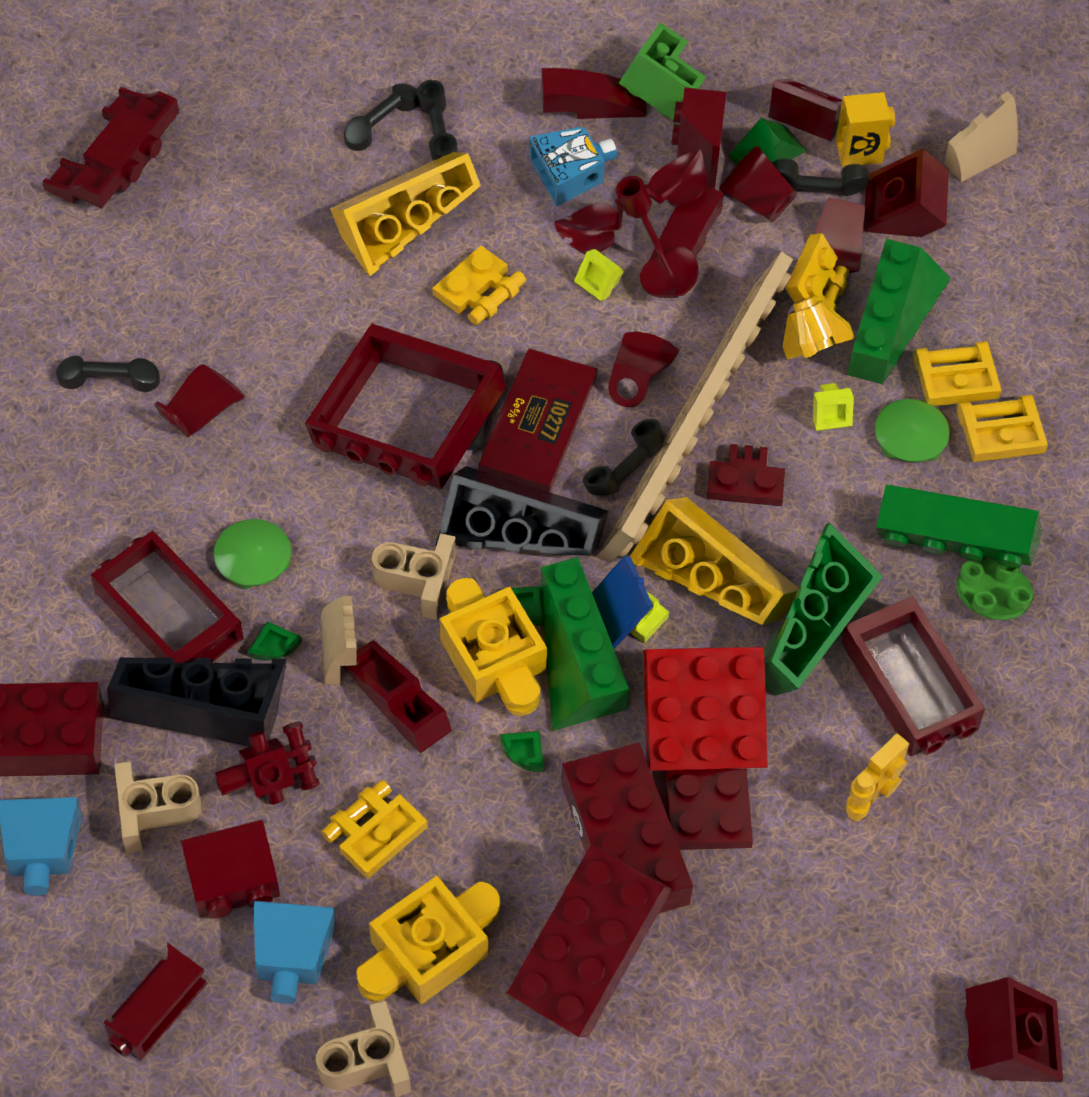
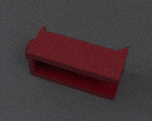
[103,942,207,1061]

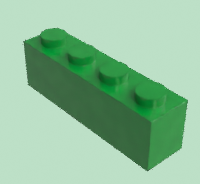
[847,239,951,384]
[876,484,1042,568]
[764,522,883,696]
[540,557,629,731]

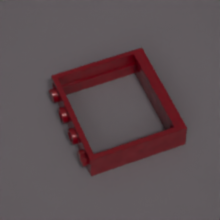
[305,323,506,490]

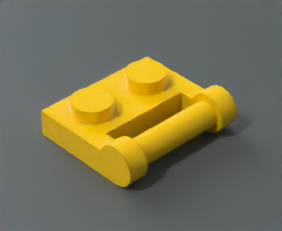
[913,341,1002,406]
[957,394,1048,462]

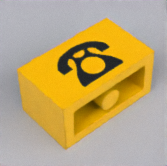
[835,92,895,167]

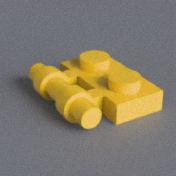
[785,233,849,312]
[432,245,526,326]
[845,733,909,821]
[321,779,428,880]

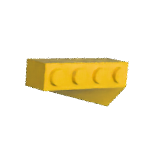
[330,152,481,277]
[630,497,798,625]

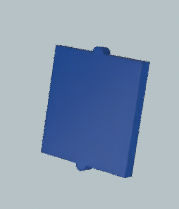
[592,556,653,649]

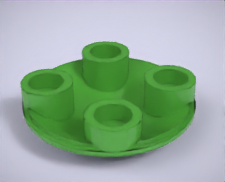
[875,399,949,462]
[214,519,291,589]
[956,559,1033,620]

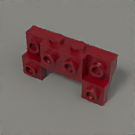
[42,87,179,209]

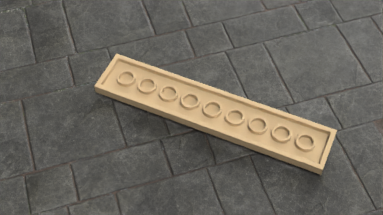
[597,251,793,563]

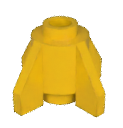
[782,297,855,360]

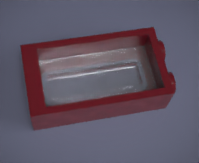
[91,530,244,663]
[841,596,985,756]

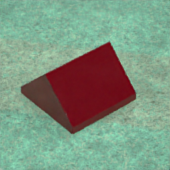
[768,79,842,142]

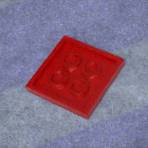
[643,647,768,771]

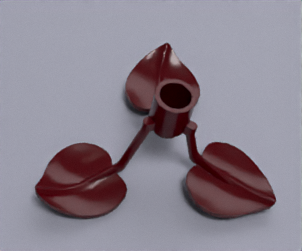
[554,149,707,298]

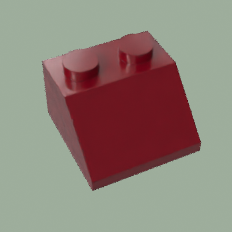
[671,87,727,189]
[863,148,949,237]
[181,819,280,919]
[965,977,1063,1082]

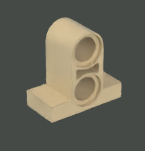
[372,533,456,620]
[115,761,202,853]
[316,1000,411,1097]

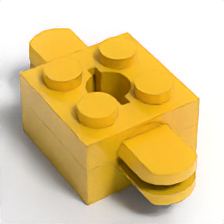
[439,578,547,716]
[356,875,500,1005]

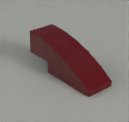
[541,68,646,119]
[649,186,724,261]
[344,640,452,753]

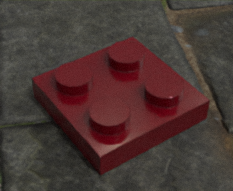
[666,769,753,850]

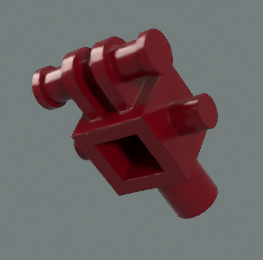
[214,722,320,805]

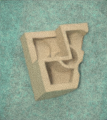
[944,91,1018,182]
[321,596,357,685]

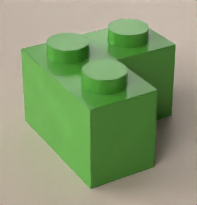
[619,22,706,120]

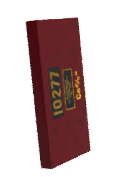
[478,348,598,492]

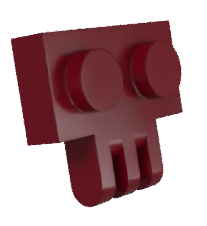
[707,444,785,507]

